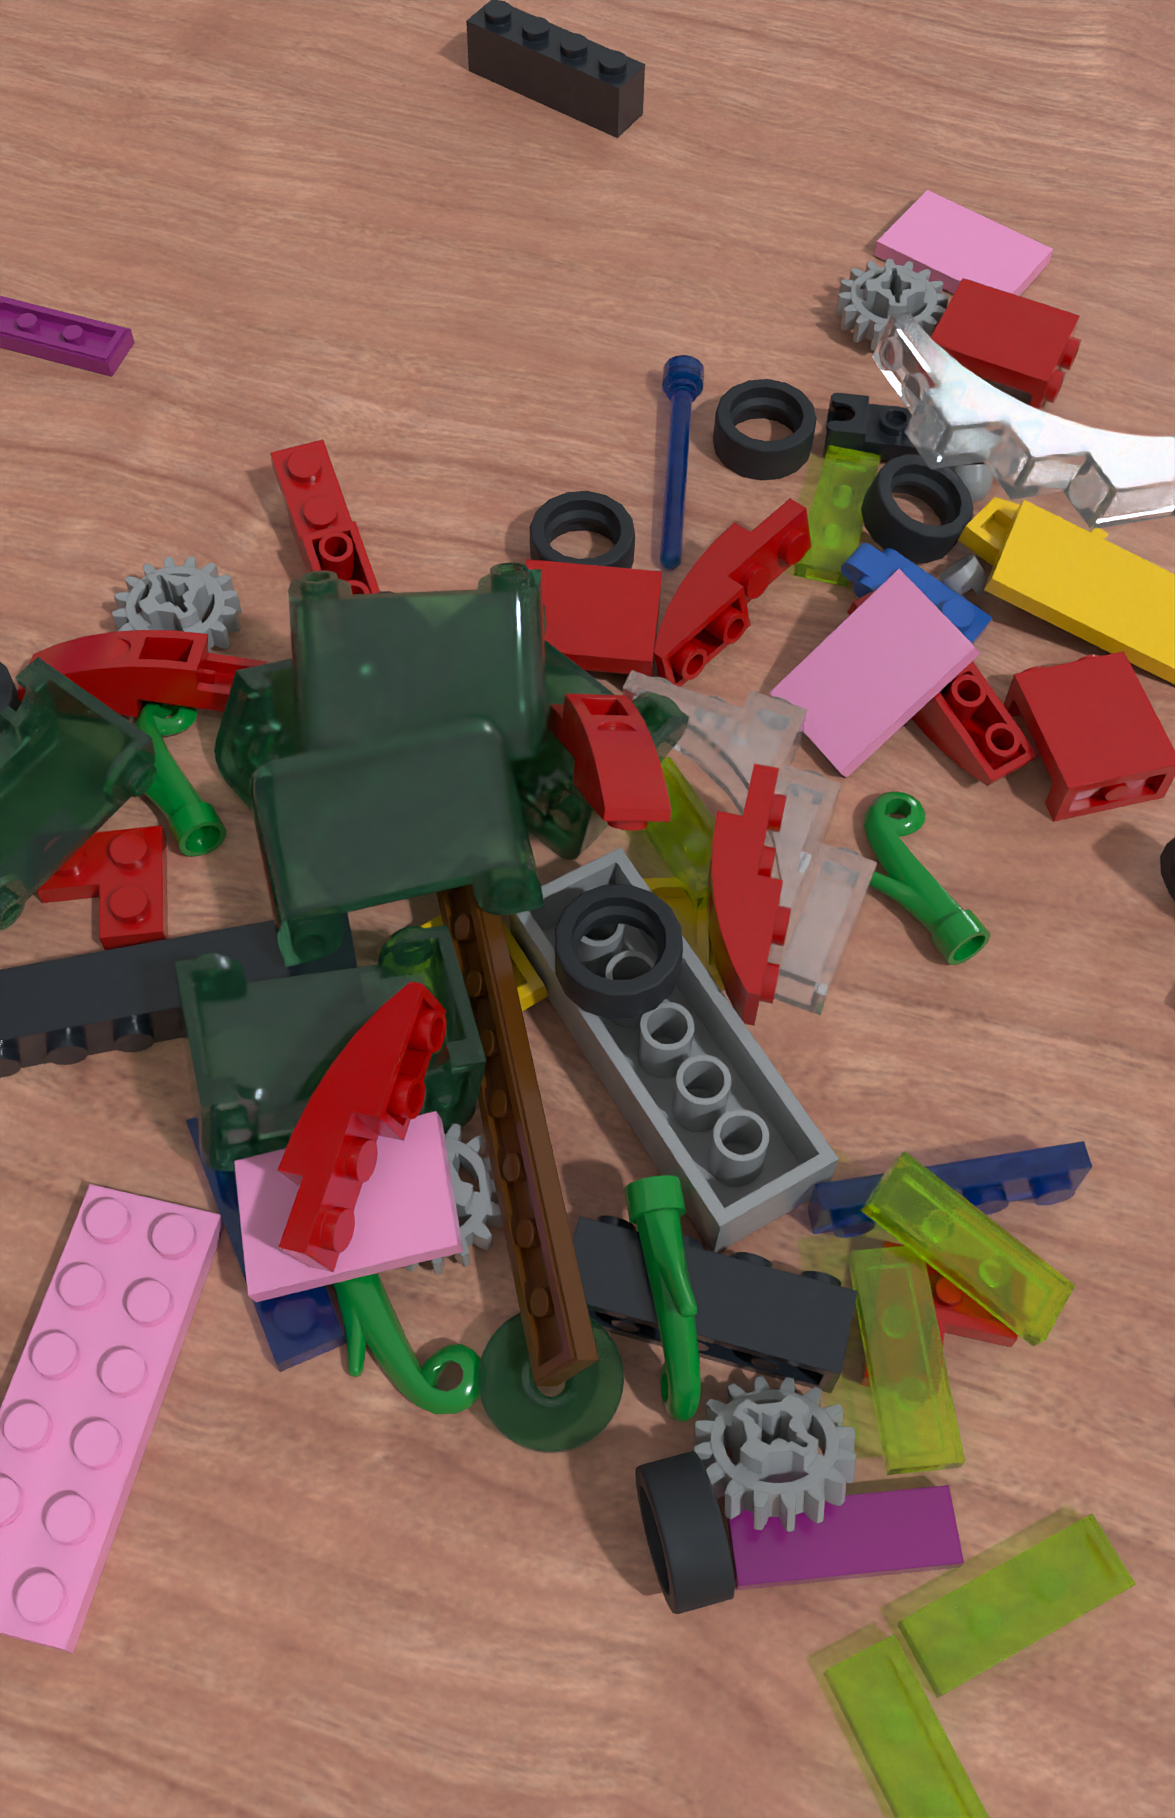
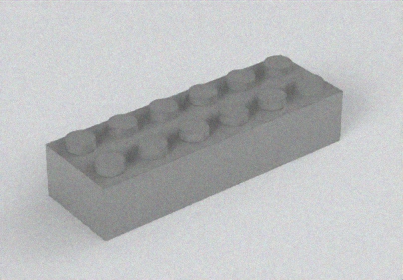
[509,847,839,1253]

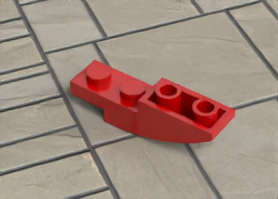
[270,439,380,639]
[654,498,812,695]
[847,589,1039,786]
[17,630,267,717]
[548,693,671,831]
[707,763,791,1026]
[277,981,446,1272]

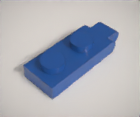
[841,543,993,644]

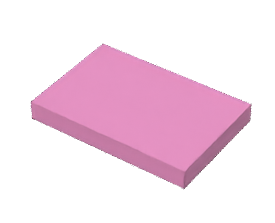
[874,190,1053,296]
[769,569,981,778]
[234,1111,464,1302]

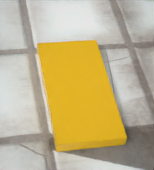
[984,500,1175,685]

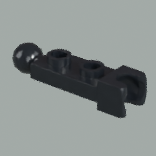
[823,393,1020,467]

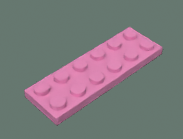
[0,1184,225,1654]

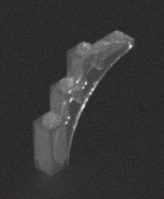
[872,312,1175,530]
[622,670,877,1015]

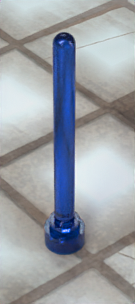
[660,355,704,570]

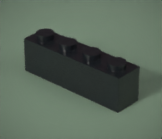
[466,0,645,138]
[573,1215,858,1394]

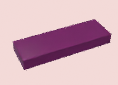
[0,296,135,377]
[726,1485,964,1590]

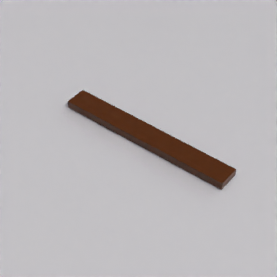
[436,856,599,1387]

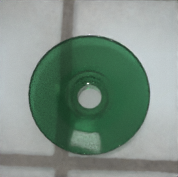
[478,1313,624,1453]

